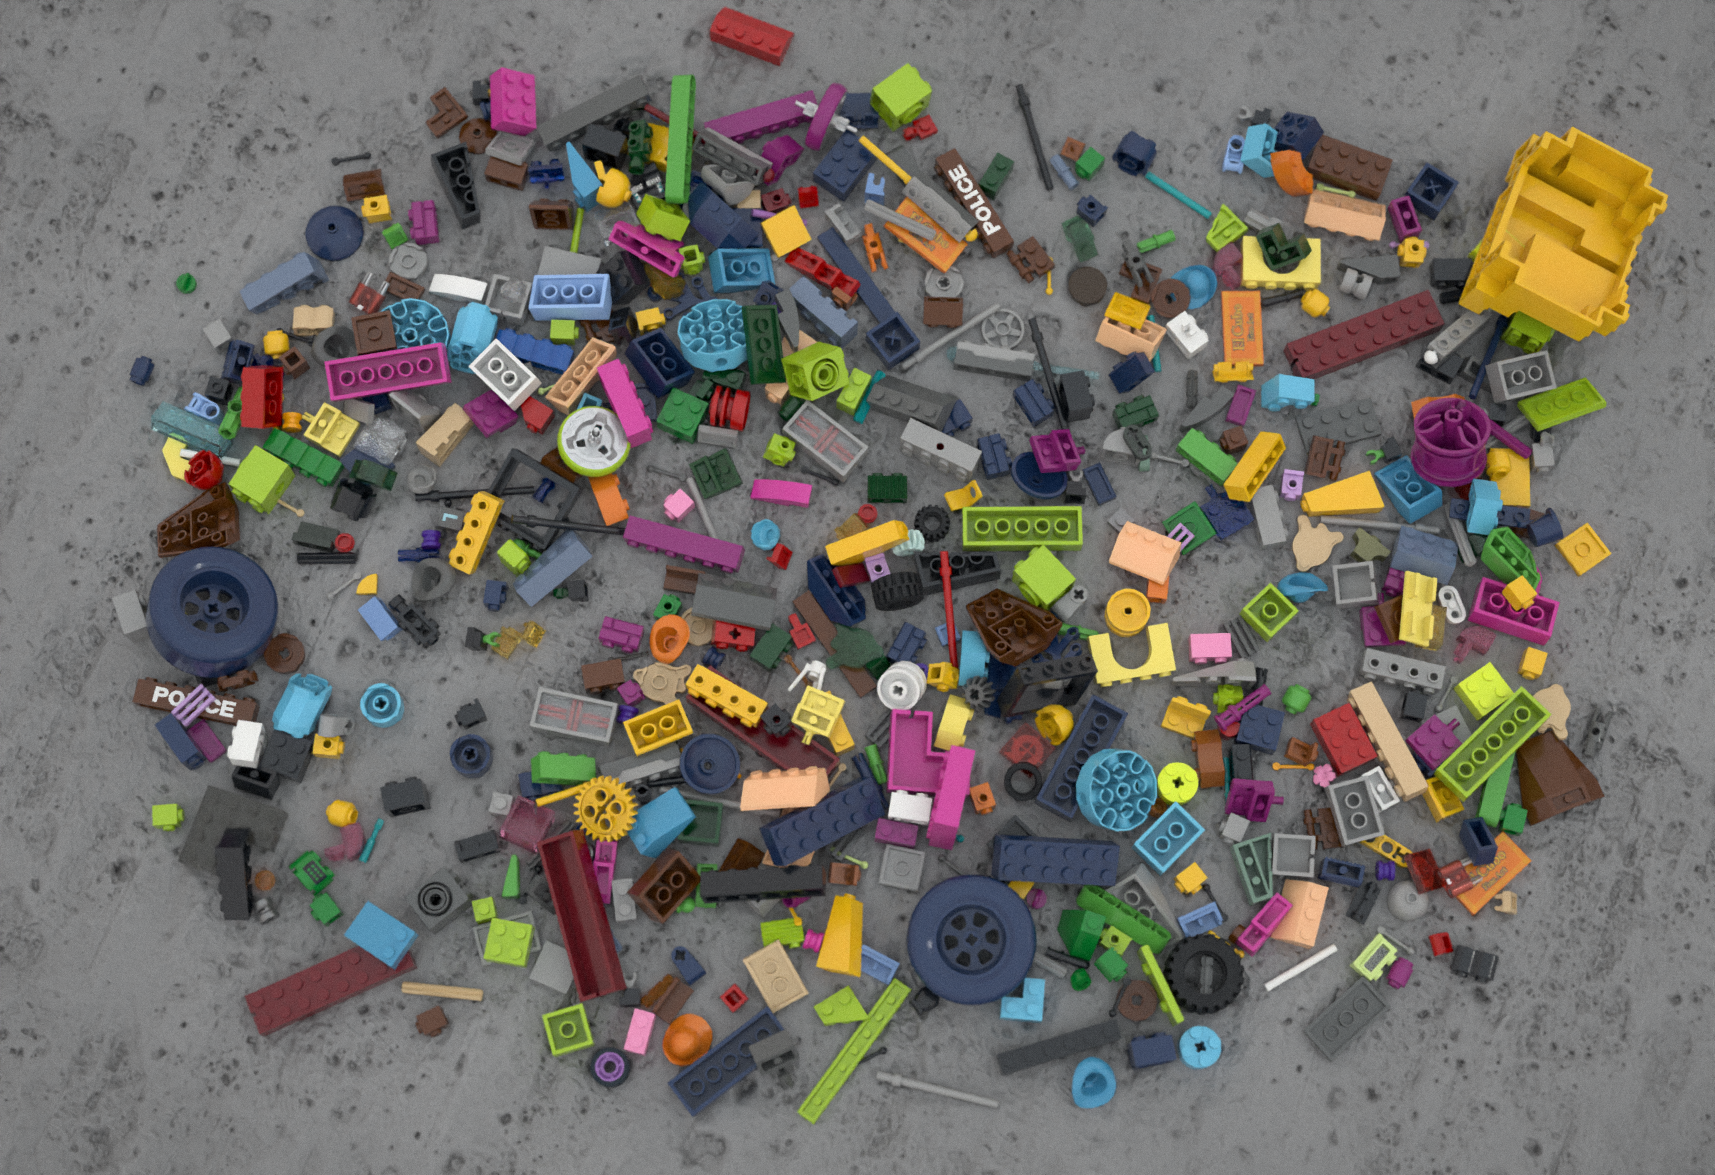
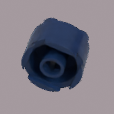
[1112,131,1157,176]
[449,734,493,778]

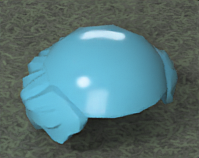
[751,519,781,550]

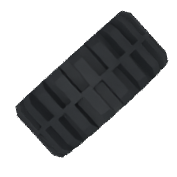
[1163,933,1244,1015]

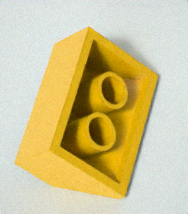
[623,699,693,756]

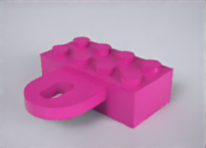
[1467,566,1560,646]

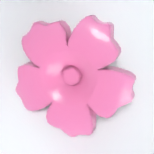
[1313,764,1337,788]

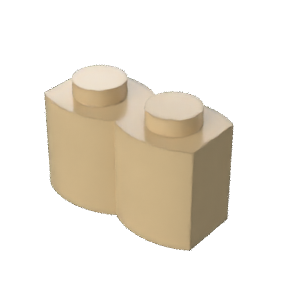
[293,305,335,336]

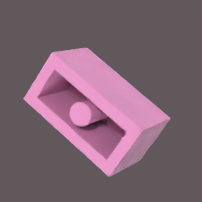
[1188,633,1232,665]
[624,1009,656,1056]

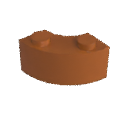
[1191,729,1225,788]

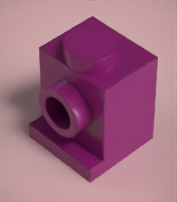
[617,680,646,707]

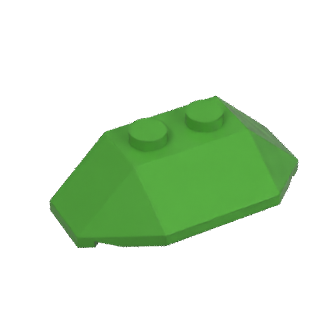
[1481,526,1541,590]

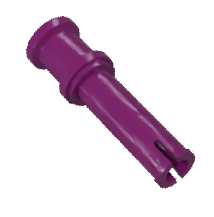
[1213,684,1271,731]

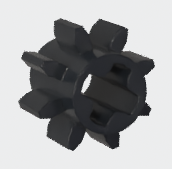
[614,117,634,140]

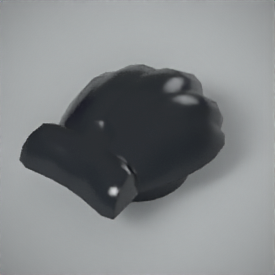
[909,987,940,1016]

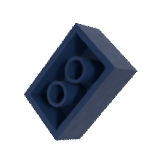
[813,129,877,202]
[624,328,695,398]

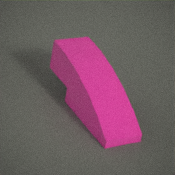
[751,479,812,508]
[593,838,619,904]
[1237,893,1293,957]

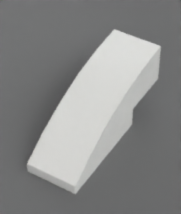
[429,274,489,305]

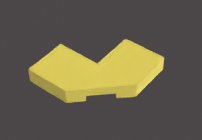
[162,433,191,482]

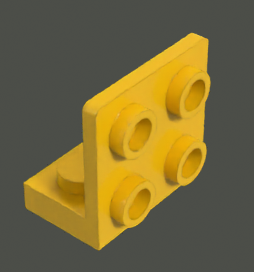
[1161,696,1211,739]

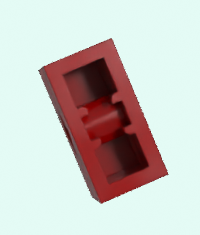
[711,620,755,652]

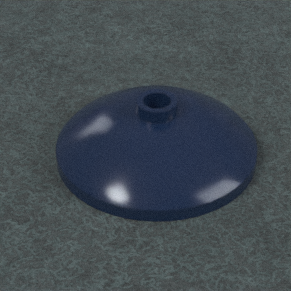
[305,206,364,261]
[1011,452,1068,499]
[679,734,740,794]

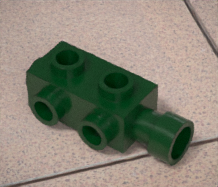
[627,119,653,175]

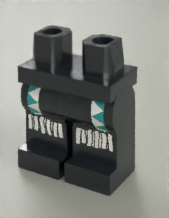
[626,162,666,211]

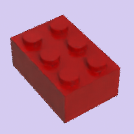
[240,365,283,429]
[1310,703,1378,778]

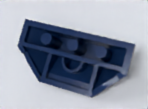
[688,182,758,249]
[807,554,866,627]

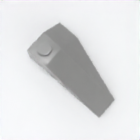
[1171,658,1256,689]
[1105,862,1185,947]

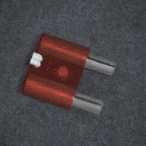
[349,271,390,314]
[1436,856,1483,899]

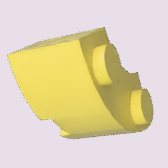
[934,694,975,751]

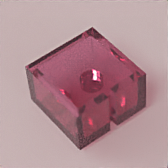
[500,795,555,855]

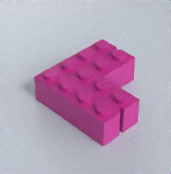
[886,709,970,798]
[926,745,975,851]

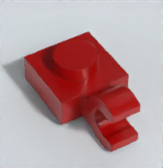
[903,115,938,141]
[788,613,816,650]

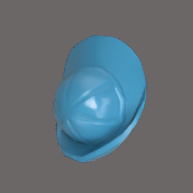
[1170,265,1217,309]
[1277,572,1328,603]
[1072,1057,1116,1108]

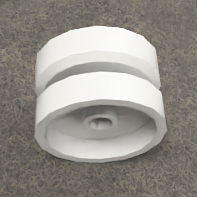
[877,661,927,710]

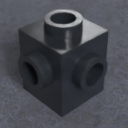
[760,703,792,738]

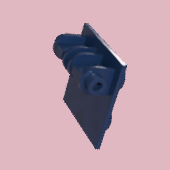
[840,93,878,129]

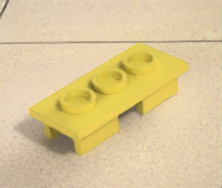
[1399,571,1437,647]

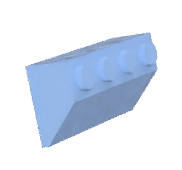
[528,274,612,321]

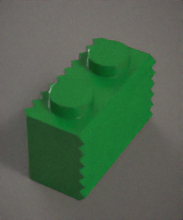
[1094,947,1128,982]

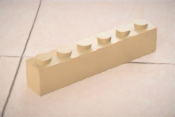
[1347,681,1428,802]

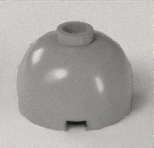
[1387,881,1429,922]

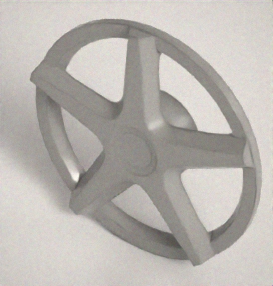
[981,309,1025,349]

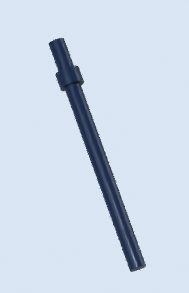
[1468,315,1510,400]

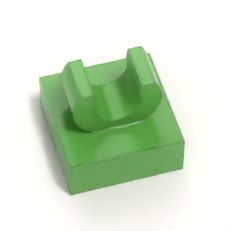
[382,223,408,249]

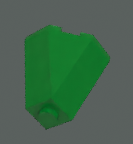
[1057,910,1106,962]

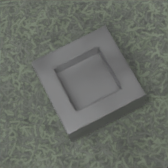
[1107,508,1135,534]

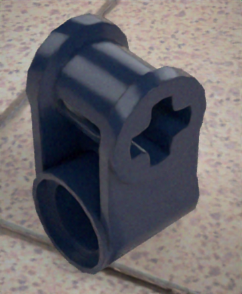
[671,946,707,986]

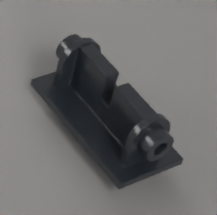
[1345,880,1381,925]

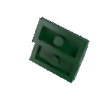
[689,448,743,499]

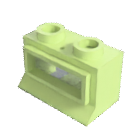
[1349,933,1397,981]

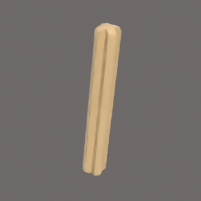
[401,981,483,1001]

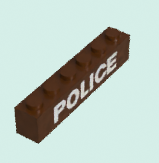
[934,148,1014,259]
[132,677,260,726]

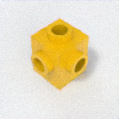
[1397,237,1427,268]
[927,662,960,692]

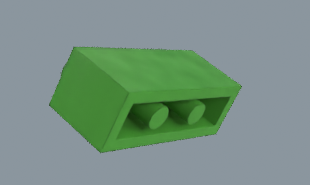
[1175,428,1238,487]
[531,751,596,786]

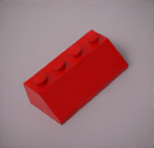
[709,7,794,66]

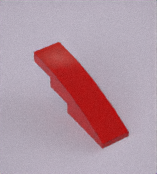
[784,247,861,298]

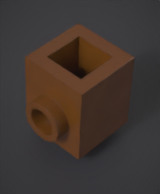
[279,346,310,379]
[1219,425,1248,455]
[415,1005,450,1038]

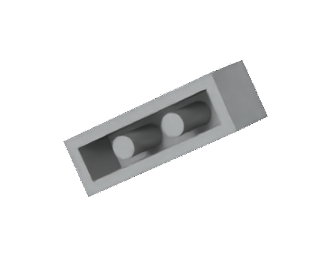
[1249,485,1288,550]

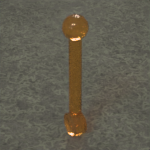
[784,655,813,688]

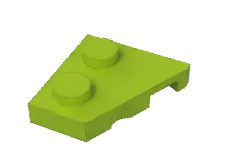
[1206,204,1248,254]
[814,985,870,1026]

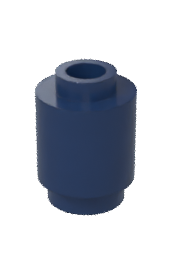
[129,356,155,386]

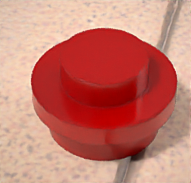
[858,504,878,524]
[335,533,355,552]

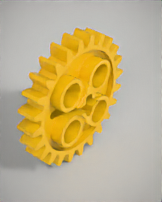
[573,775,638,842]

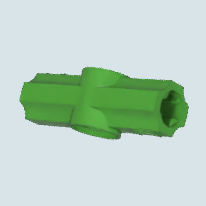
[218,386,242,440]

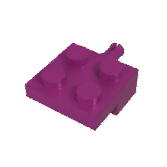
[463,389,519,438]
[1029,429,1085,473]
[1359,593,1406,648]
[1405,714,1462,771]
[1224,778,1284,822]

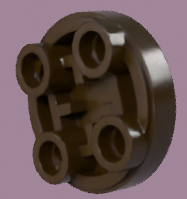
[1068,267,1107,307]

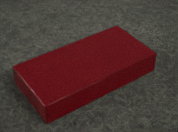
[832,563,870,588]

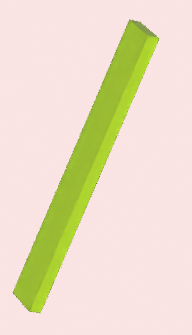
[797,978,912,1125]

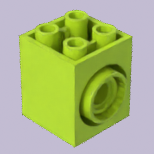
[870,63,932,132]
[1501,311,1556,354]
[781,342,850,401]
[229,445,295,514]
[1012,545,1076,611]

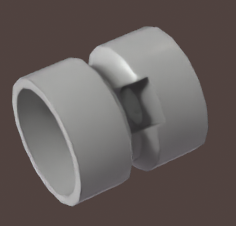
[1338,268,1373,300]

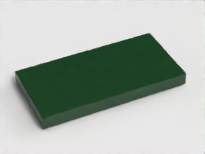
[741,305,786,385]

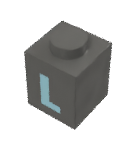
[437,506,465,533]

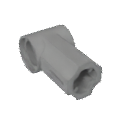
[1243,208,1284,232]

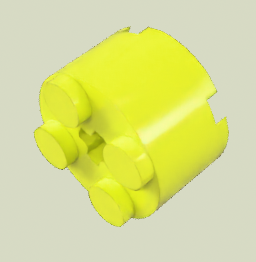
[1157,762,1198,806]

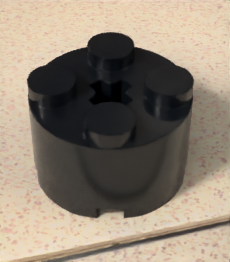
[330,478,377,521]

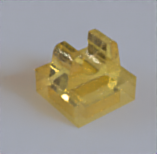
[518,620,546,648]

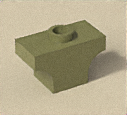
[1350,527,1391,563]

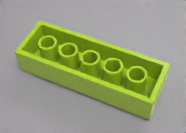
[962,506,1083,551]
[1434,686,1552,803]

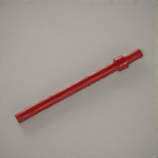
[939,551,958,669]

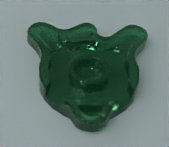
[826,623,884,669]

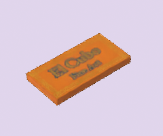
[884,197,967,274]
[1221,291,1264,367]
[1444,831,1531,916]

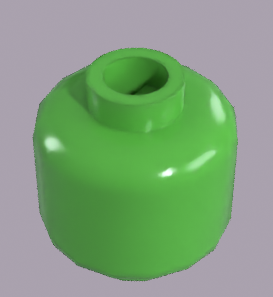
[1282,684,1312,714]

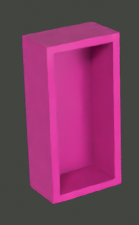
[597,359,653,449]

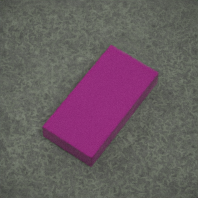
[1225,384,1256,427]
[187,719,227,763]

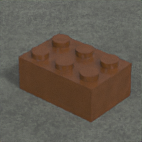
[627,848,701,924]

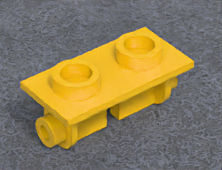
[1212,361,1254,383]

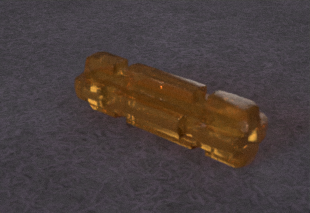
[641,974,674,1008]

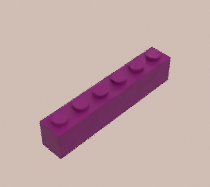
[704,90,818,144]
[623,515,745,574]

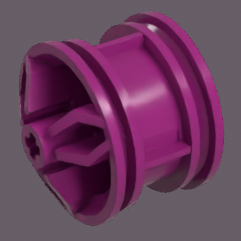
[1410,398,1491,487]

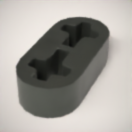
[1123,425,1152,461]

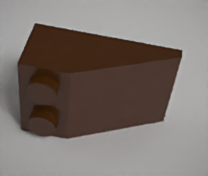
[529,198,574,230]

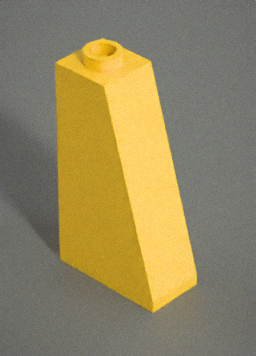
[1300,471,1384,517]
[825,520,909,566]
[816,893,863,977]

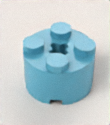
[360,683,404,728]
[1177,1026,1221,1070]

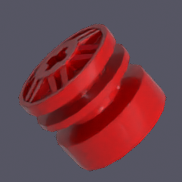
[709,385,751,432]

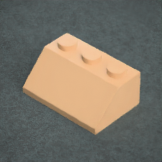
[1095,317,1167,362]
[1109,521,1181,585]
[1270,879,1329,949]

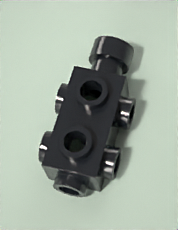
[388,594,441,648]

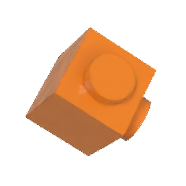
[969,782,996,816]

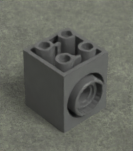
[405,867,473,935]

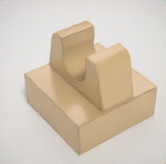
[1495,891,1517,915]

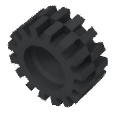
[914,504,950,543]

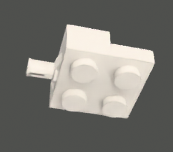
[1359,766,1400,813]

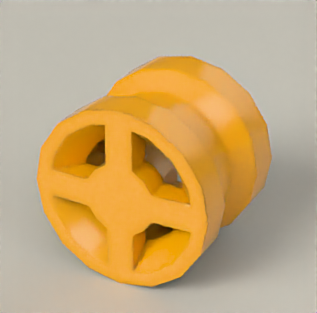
[282,412,302,433]

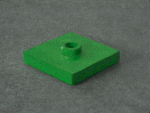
[1162,501,1217,555]

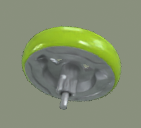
[557,406,631,477]

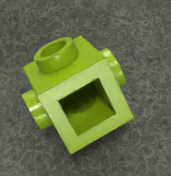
[679,244,706,275]
[763,433,796,467]
[1213,684,1244,713]

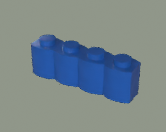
[496,328,575,375]

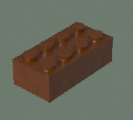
[1307,135,1393,202]

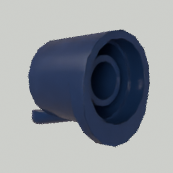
[1517,507,1563,547]

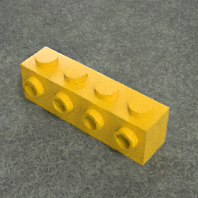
[1224,431,1286,502]
[448,491,505,575]
[685,664,768,728]

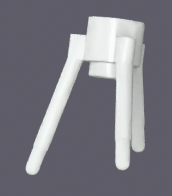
[788,660,827,692]

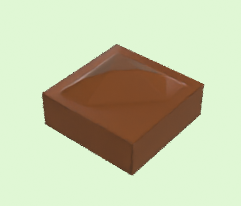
[1060,136,1086,161]

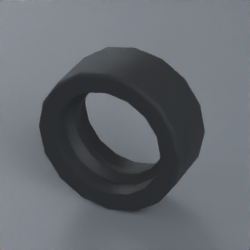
[1004,762,1042,801]

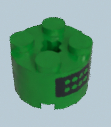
[288,850,335,897]

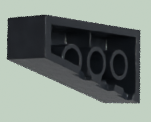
[431,142,480,229]
[914,551,1001,596]
[215,828,253,920]

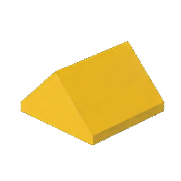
[1422,777,1465,823]

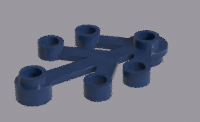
[648,272,718,321]
[1031,611,1083,663]

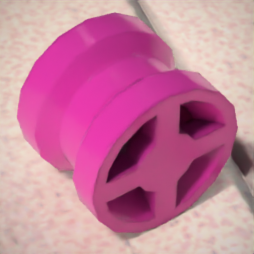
[803,929,824,953]

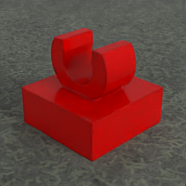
[798,185,819,208]
[766,543,793,570]

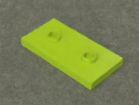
[1517,377,1607,431]
[1136,945,1184,1027]

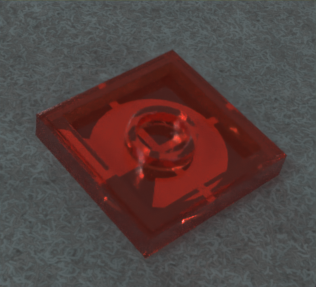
[999,722,1056,779]
[1403,849,1446,895]

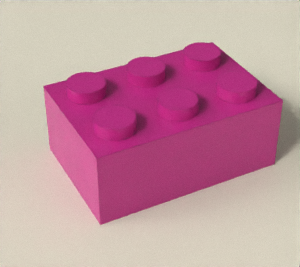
[490,67,536,136]

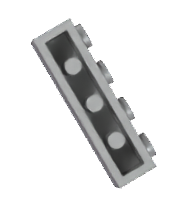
[1359,648,1446,695]

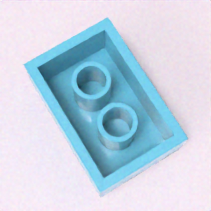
[1131,802,1205,876]

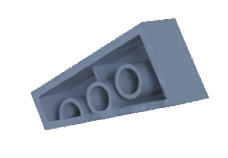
[239,252,329,315]
[789,276,858,350]
[513,529,593,607]

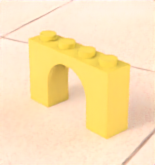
[1241,236,1321,291]
[1087,623,1176,687]

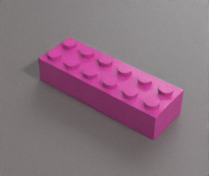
[324,342,452,402]

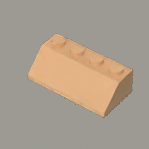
[1304,188,1386,241]
[545,337,617,415]
[740,766,830,811]

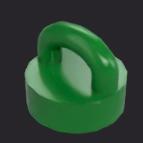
[176,273,197,294]
[1070,968,1092,991]

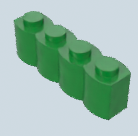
[262,428,344,487]

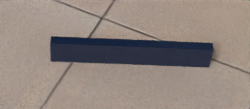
[817,227,896,324]

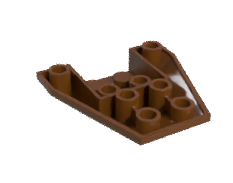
[157,482,240,558]
[966,588,1063,666]
[1516,730,1605,826]

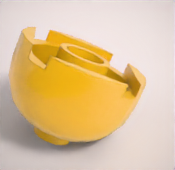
[596,168,632,208]
[1035,704,1074,746]

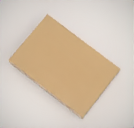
[743,939,809,1013]

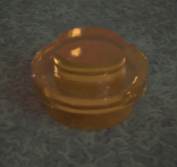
[254,870,276,891]

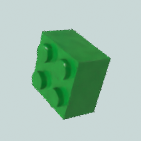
[656,387,709,444]

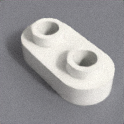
[1437,585,1466,625]

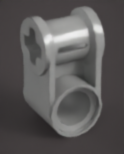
[1051,586,1088,623]
[318,714,355,737]

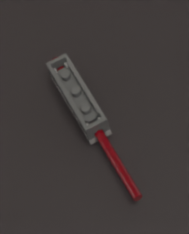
[644,104,775,185]

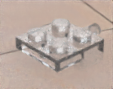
[353,410,409,466]

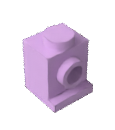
[1279,469,1304,501]
[864,553,890,583]

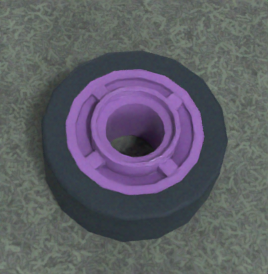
[590,1047,630,1088]

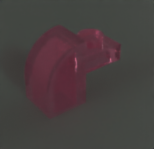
[1212,242,1243,290]
[1453,626,1497,664]
[324,822,366,862]

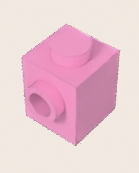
[663,489,695,523]

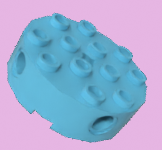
[381,298,451,351]
[677,299,748,372]
[1076,748,1157,831]

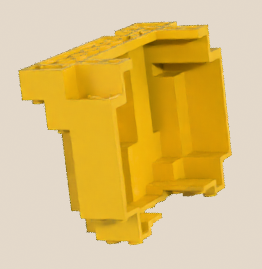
[1458,127,1668,342]

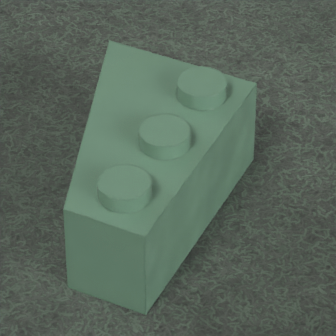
[1229,833,1273,906]

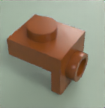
[831,287,858,311]
[1284,737,1319,767]
[828,862,861,886]

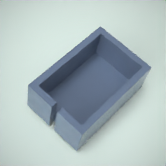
[1390,525,1458,585]

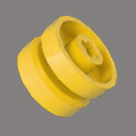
[1104,589,1151,638]

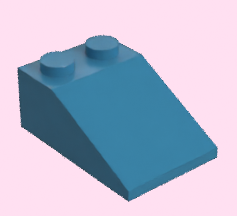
[566,142,603,212]
[708,249,775,293]
[1374,455,1442,524]
[626,787,696,859]
[344,901,419,970]

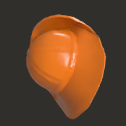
[649,614,690,664]
[662,1014,712,1066]

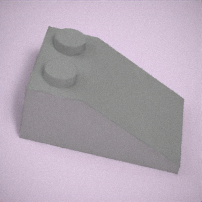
[389,390,441,434]

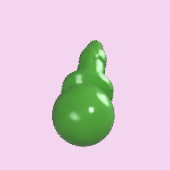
[513,539,542,559]
[675,897,695,913]

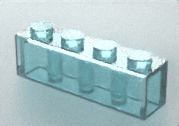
[151,401,234,460]

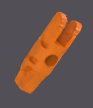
[862,223,888,272]

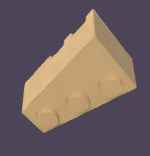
[416,403,474,467]

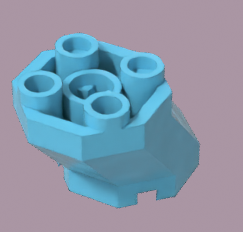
[447,302,498,374]
[272,674,332,738]

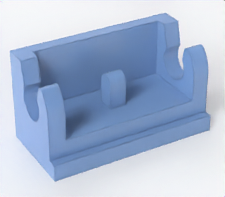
[865,173,885,206]
[358,596,403,641]
[1177,902,1223,939]
[861,944,900,985]

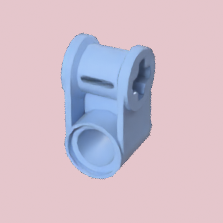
[1222,135,1245,174]
[184,392,224,425]

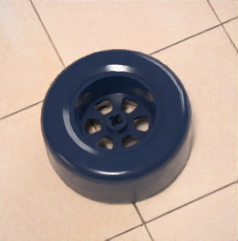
[146,547,278,678]
[906,874,1037,1006]

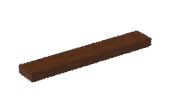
[792,590,877,699]

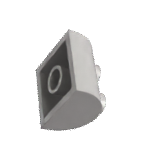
[701,164,755,205]
[1099,427,1143,467]

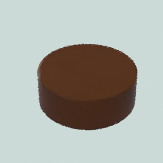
[1228,924,1246,945]

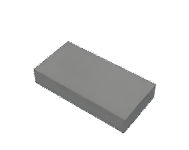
[344,398,375,424]
[698,425,738,448]

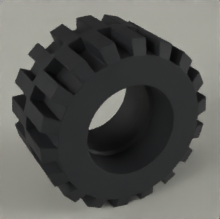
[871,572,924,611]

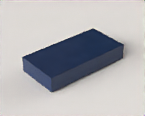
[1082,462,1117,506]

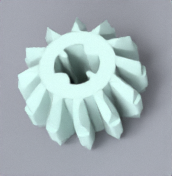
[891,529,925,557]

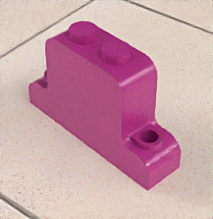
[608,221,685,278]

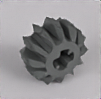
[961,675,996,710]

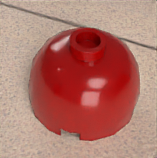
[184,450,224,490]

